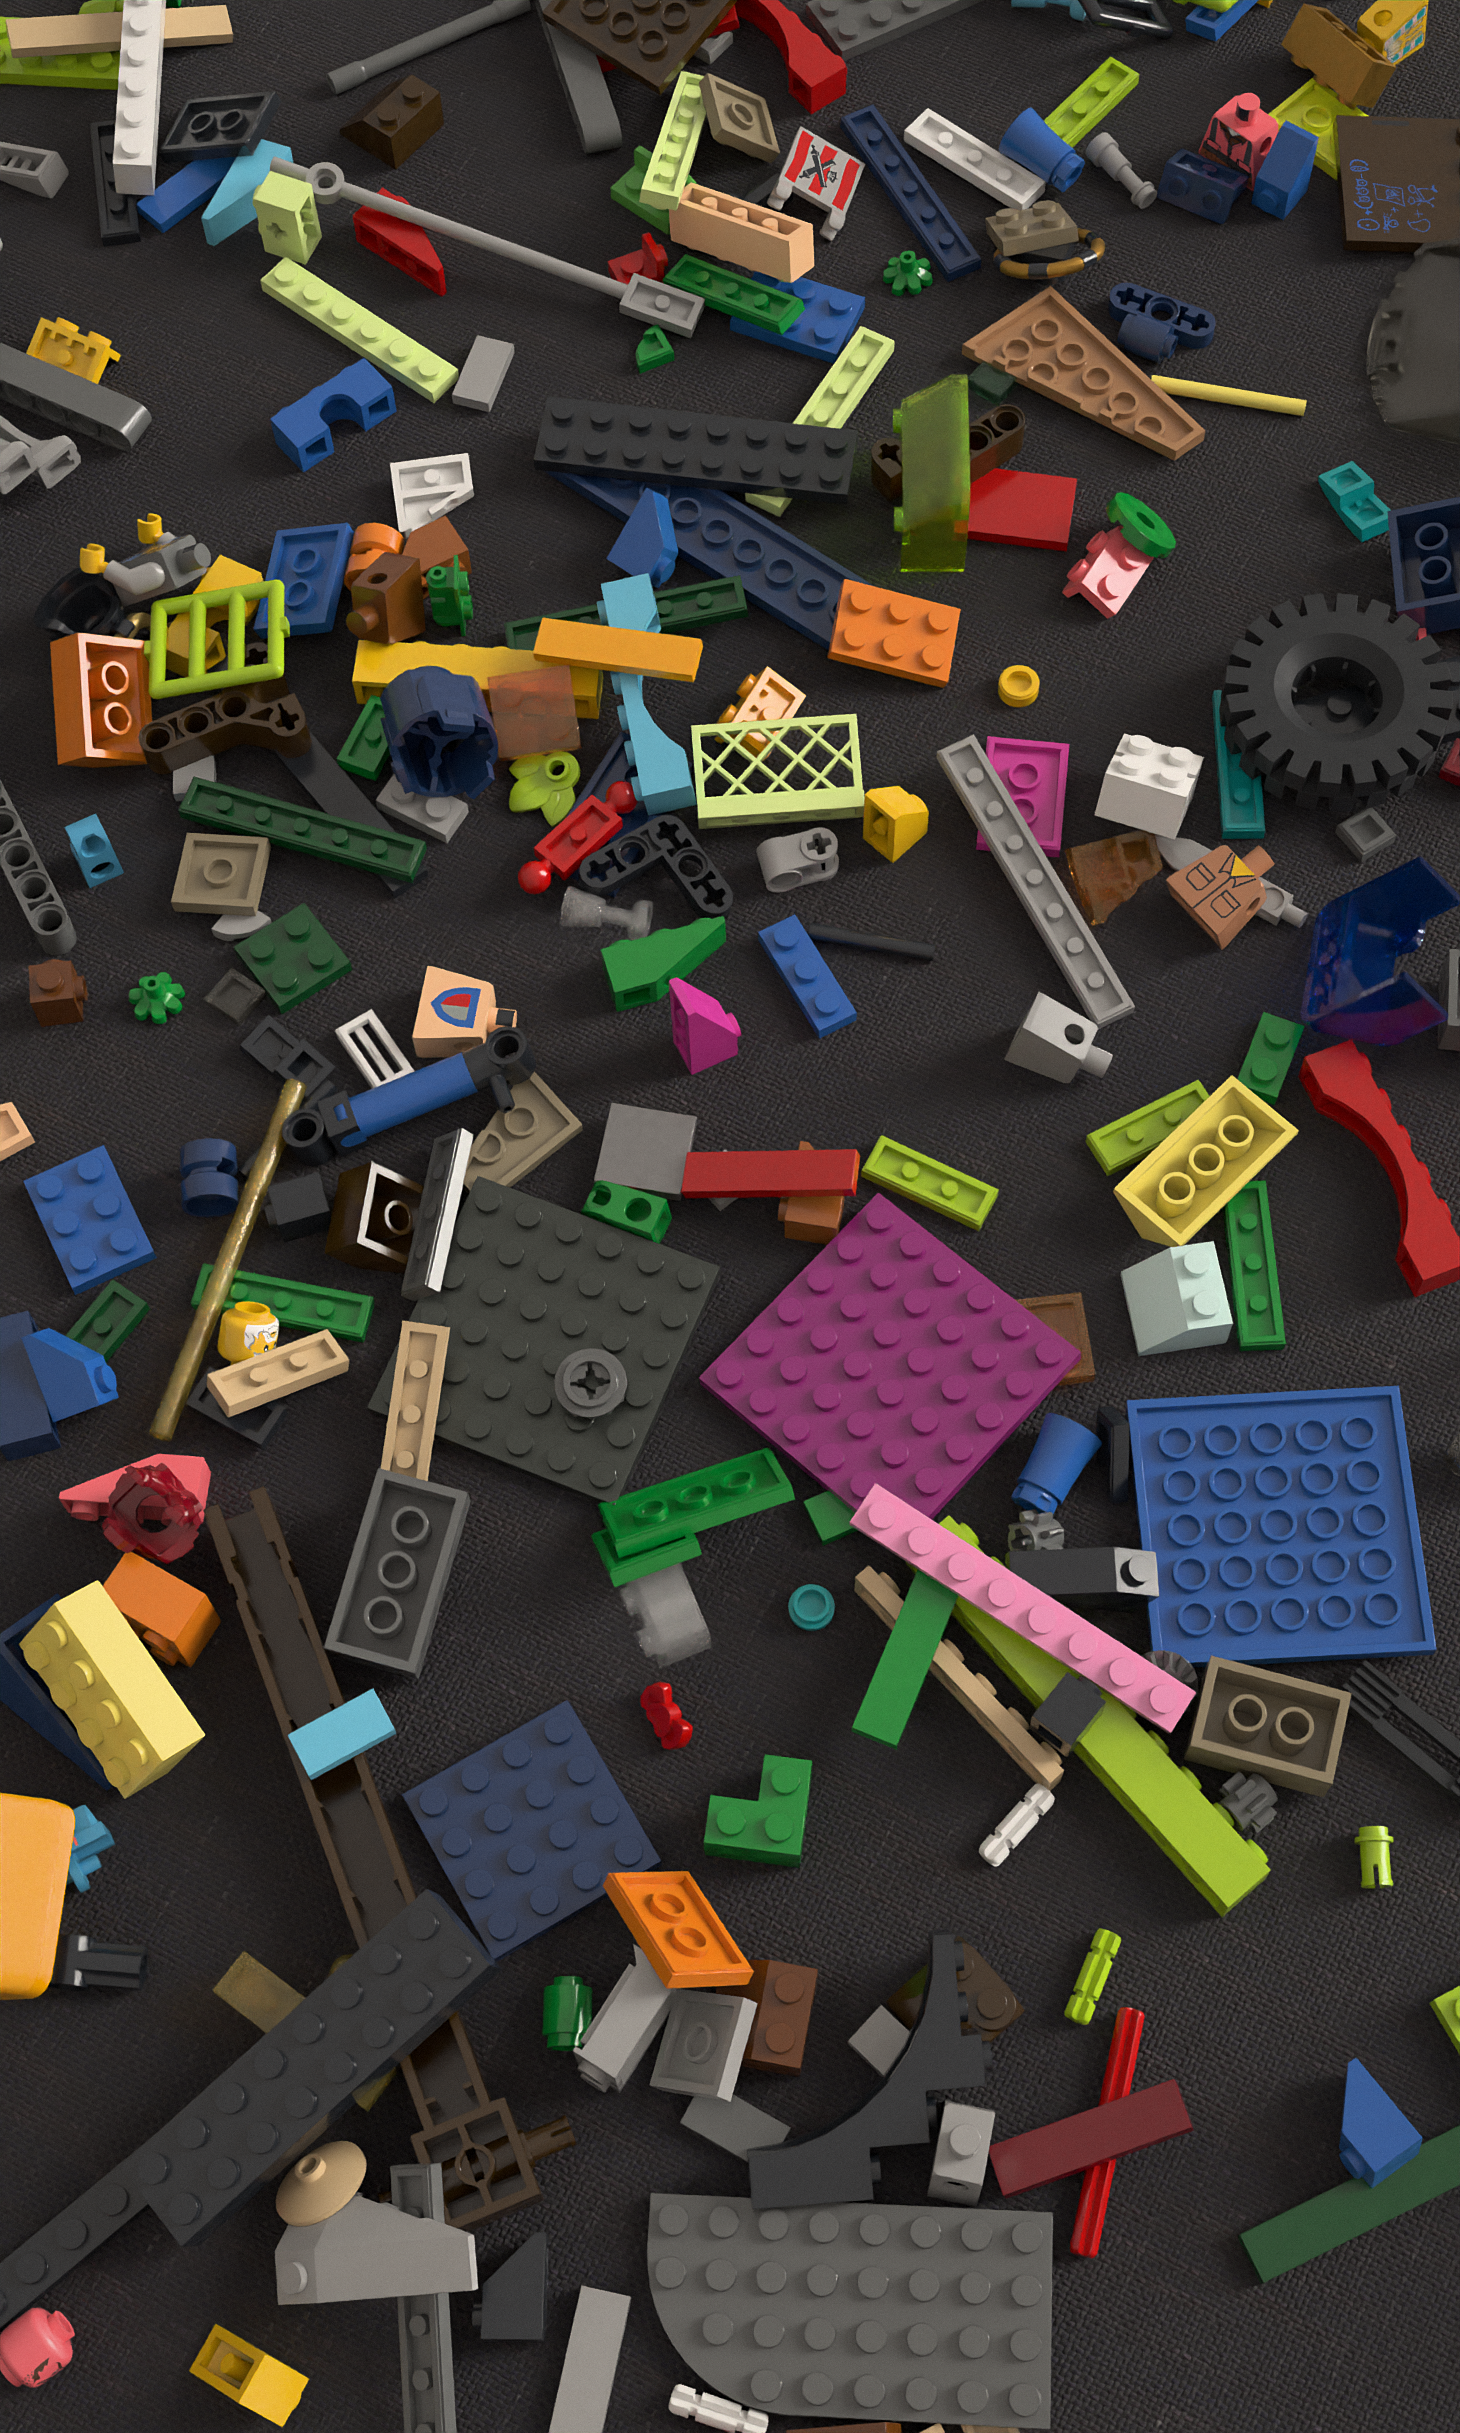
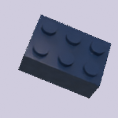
[1387,497,1460,634]

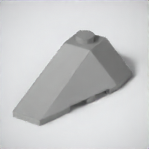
[275,2192,478,2305]

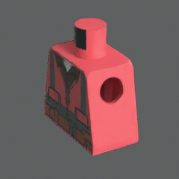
[1199,93,1278,191]

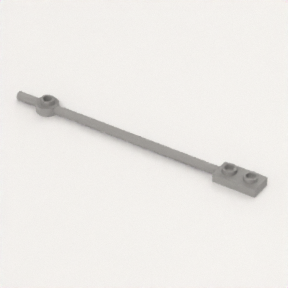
[270,156,705,338]

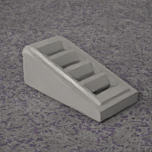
[0,142,69,198]

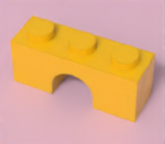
[166,555,263,677]

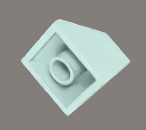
[1121,1241,1233,1356]

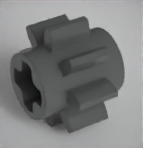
[1008,1509,1064,1551]
[1218,1771,1278,1833]

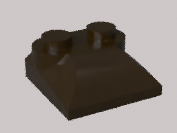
[886,1936,1025,2043]

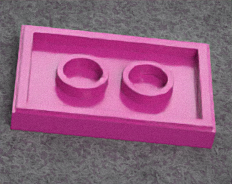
[976,736,1069,857]

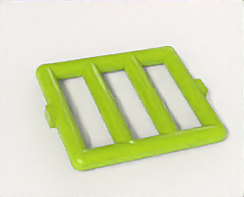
[144,579,290,699]

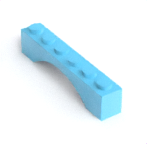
[597,573,697,816]

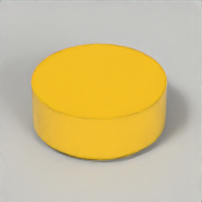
[998,665,1040,707]

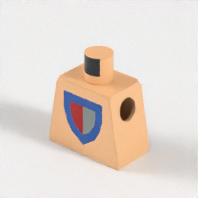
[412,966,517,1058]

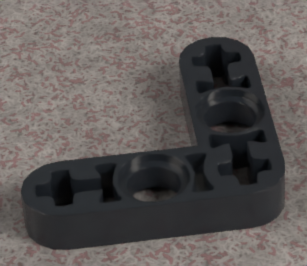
[578,815,733,919]

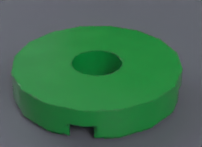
[1106,492,1176,559]

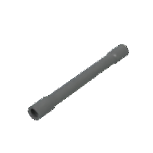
[326,0,531,95]

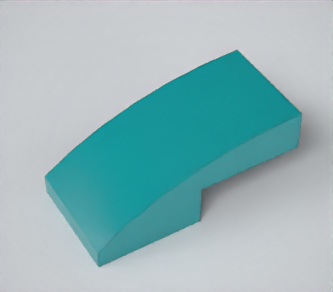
[1318,461,1391,542]

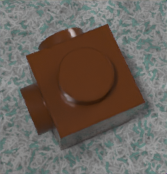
[28,959,88,1027]

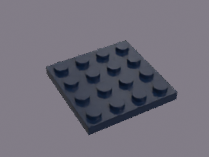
[402,1700,662,1962]

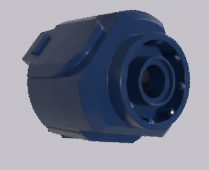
[380,666,498,800]

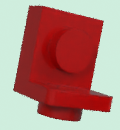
[607,232,668,285]

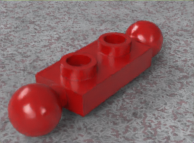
[518,781,638,894]

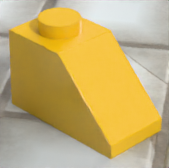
[863,786,929,863]
[189,2324,309,2427]

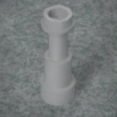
[1086,132,1157,209]

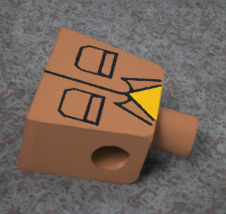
[1166,845,1274,950]

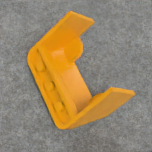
[0,1793,75,2000]

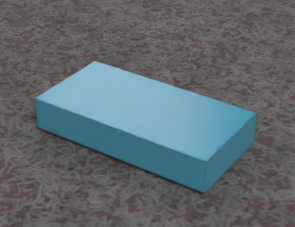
[288,1689,396,1780]

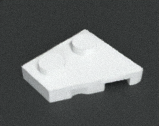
[390,453,474,539]

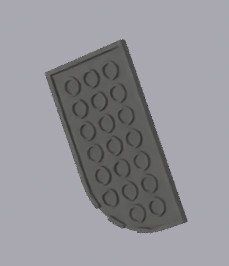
[647,2193,1053,2430]

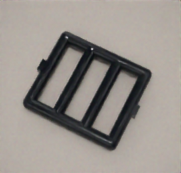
[1078,0,1173,39]

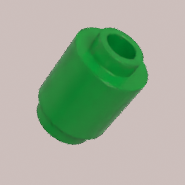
[542,1976,592,2051]

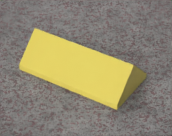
[1113,1075,1299,1247]

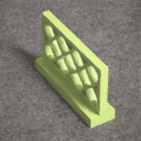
[691,714,865,829]

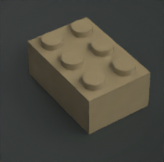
[1184,1655,1352,1797]

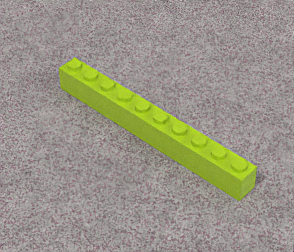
[906,1515,1271,1917]

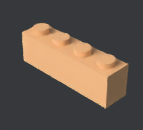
[669,182,814,283]

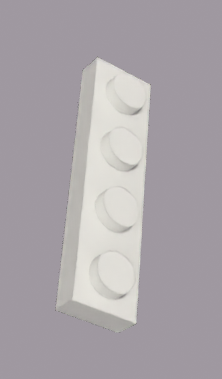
[904,108,1046,211]

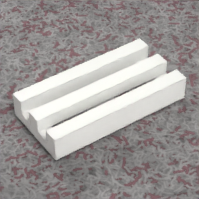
[335,1009,414,1089]

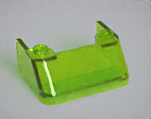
[893,374,970,572]

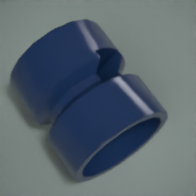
[180,1138,239,1218]

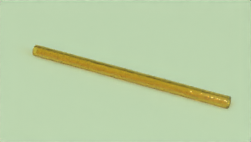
[149,1079,307,1441]

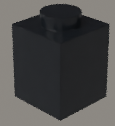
[264,1172,332,1243]
[1029,1672,1106,1757]

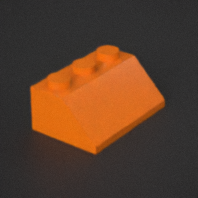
[50,633,152,768]

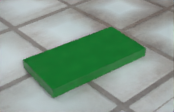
[598,1447,795,1558]

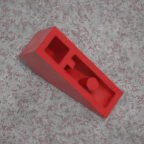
[352,188,447,297]

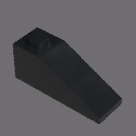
[1005,1547,1159,1614]

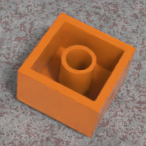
[103,1552,221,1668]

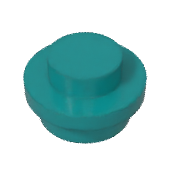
[788,1584,835,1631]

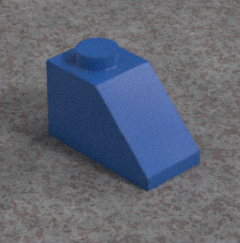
[1251,120,1319,220]
[607,488,679,588]
[21,1328,119,1422]
[1339,2058,1422,2188]

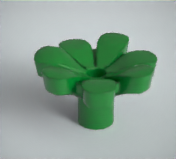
[883,251,933,296]
[129,972,185,1024]

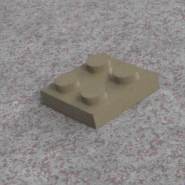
[699,73,780,163]
[985,200,1079,257]
[171,833,271,916]

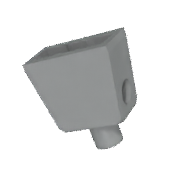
[1004,992,1113,1083]
[927,2100,995,2207]

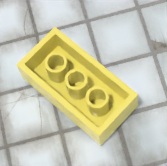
[19,1580,205,1799]

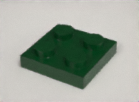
[234,903,352,1014]

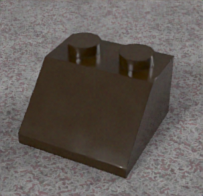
[339,74,444,170]
[325,1162,424,1274]

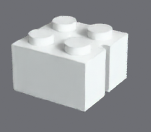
[1095,734,1204,840]

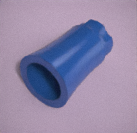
[999,108,1085,192]
[1011,1413,1102,1514]

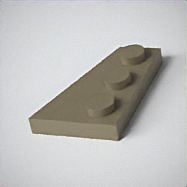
[463,1071,582,1194]

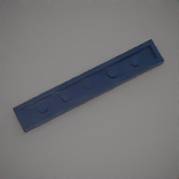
[840,104,982,282]

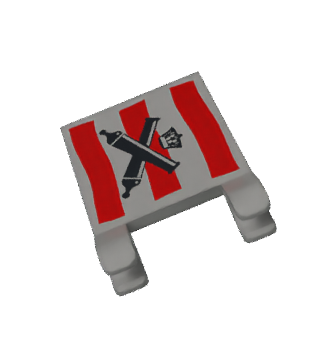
[767,126,865,241]

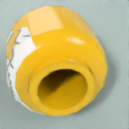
[218,1301,279,1365]

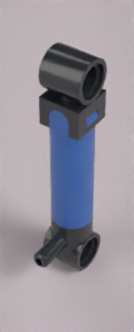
[282,1026,536,1167]

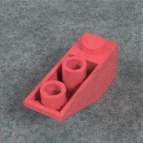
[59,1454,211,1526]

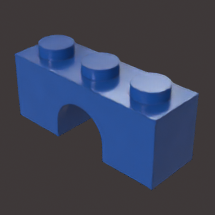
[270,358,397,472]

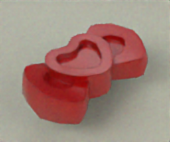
[640,1682,693,1750]

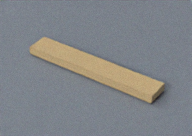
[6,5,233,58]

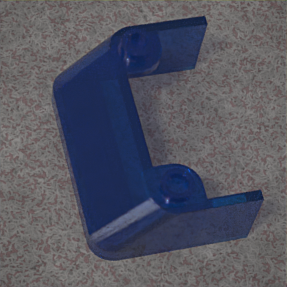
[1300,856,1460,1047]

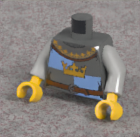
[80,513,211,607]

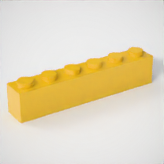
[352,640,603,719]

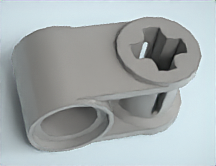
[756,828,839,893]

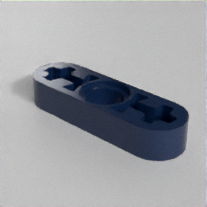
[1108,283,1216,349]

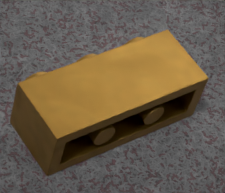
[1281,4,1396,109]

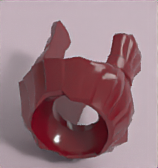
[102,1463,203,1564]

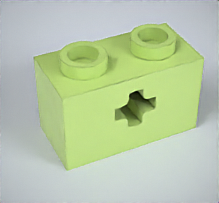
[253,171,322,265]

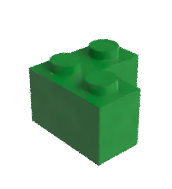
[704,1754,812,1868]

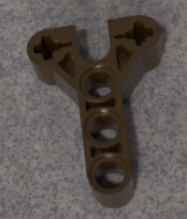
[870,404,1025,543]
[138,642,312,774]

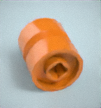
[344,523,405,591]

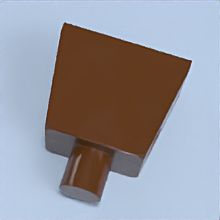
[346,552,426,644]

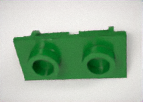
[426,555,473,636]

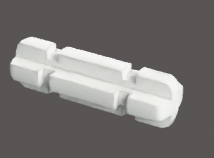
[979,1783,1055,1867]
[669,2384,769,2433]

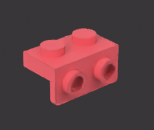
[1062,525,1154,619]

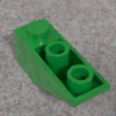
[601,916,726,1012]

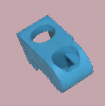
[64,813,124,888]

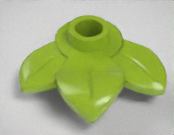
[509,751,580,827]

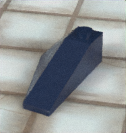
[0,1593,113,1790]

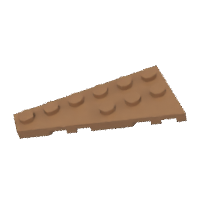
[962,286,1205,461]

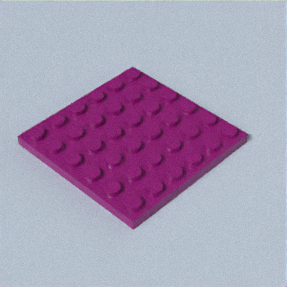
[699,1193,1081,1520]

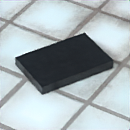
[158,91,281,163]

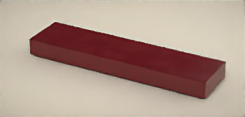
[989,2079,1194,2199]

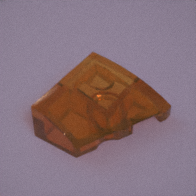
[1065,830,1163,926]

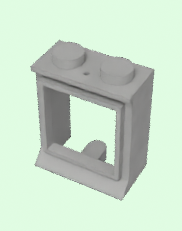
[573,1944,681,2093]

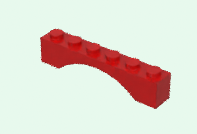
[734,0,847,115]
[1298,1039,1460,1297]

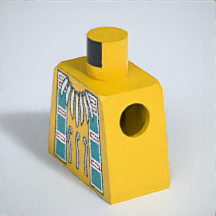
[1357,0,1428,65]

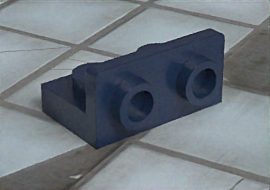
[1157,149,1250,224]

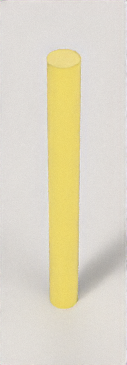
[1151,375,1307,416]

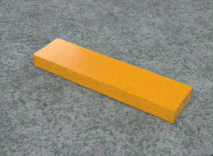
[533,618,703,682]

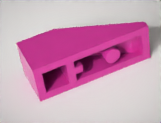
[669,977,741,1075]

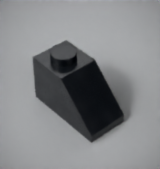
[472,2232,549,2343]

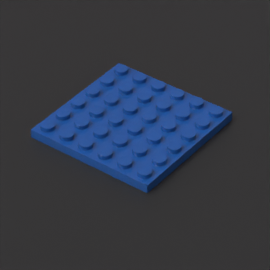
[1125,1386,1437,1668]

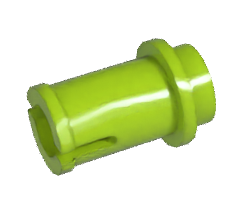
[1354,1826,1394,1888]

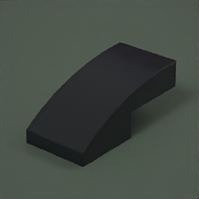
[239,1015,335,1099]

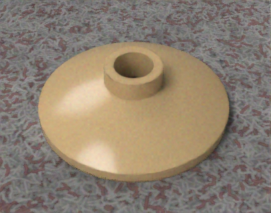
[276,2141,367,2227]

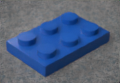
[730,272,865,364]
[254,523,354,639]
[23,1145,157,1295]

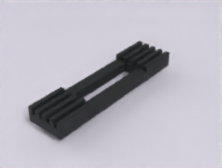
[1340,1660,1460,1804]

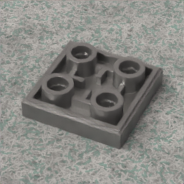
[594,1103,697,1201]

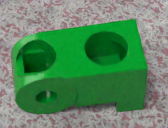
[581,1180,672,1244]

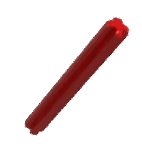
[1070,2007,1145,2258]

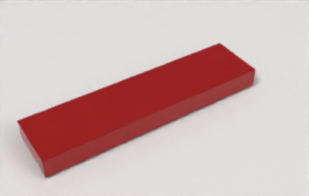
[681,1149,860,1198]

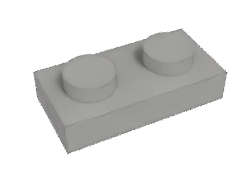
[375,774,469,843]

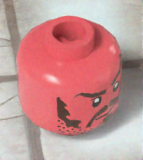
[0,2308,75,2388]

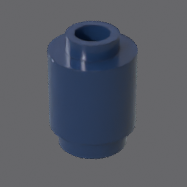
[1117,313,1178,364]

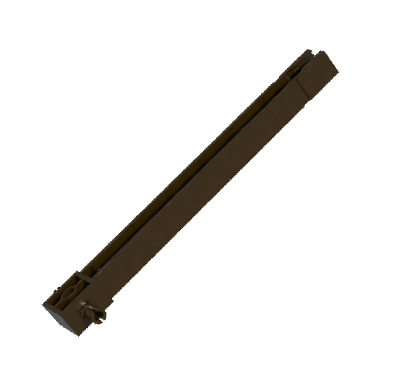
[203,1486,577,2232]

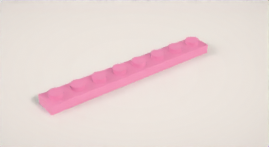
[849,1483,1196,1733]

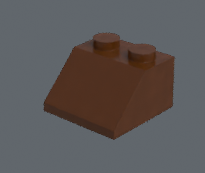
[716,1960,818,2077]

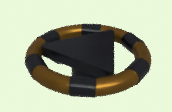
[993,228,1105,285]

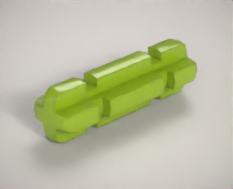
[1065,1928,1121,2025]

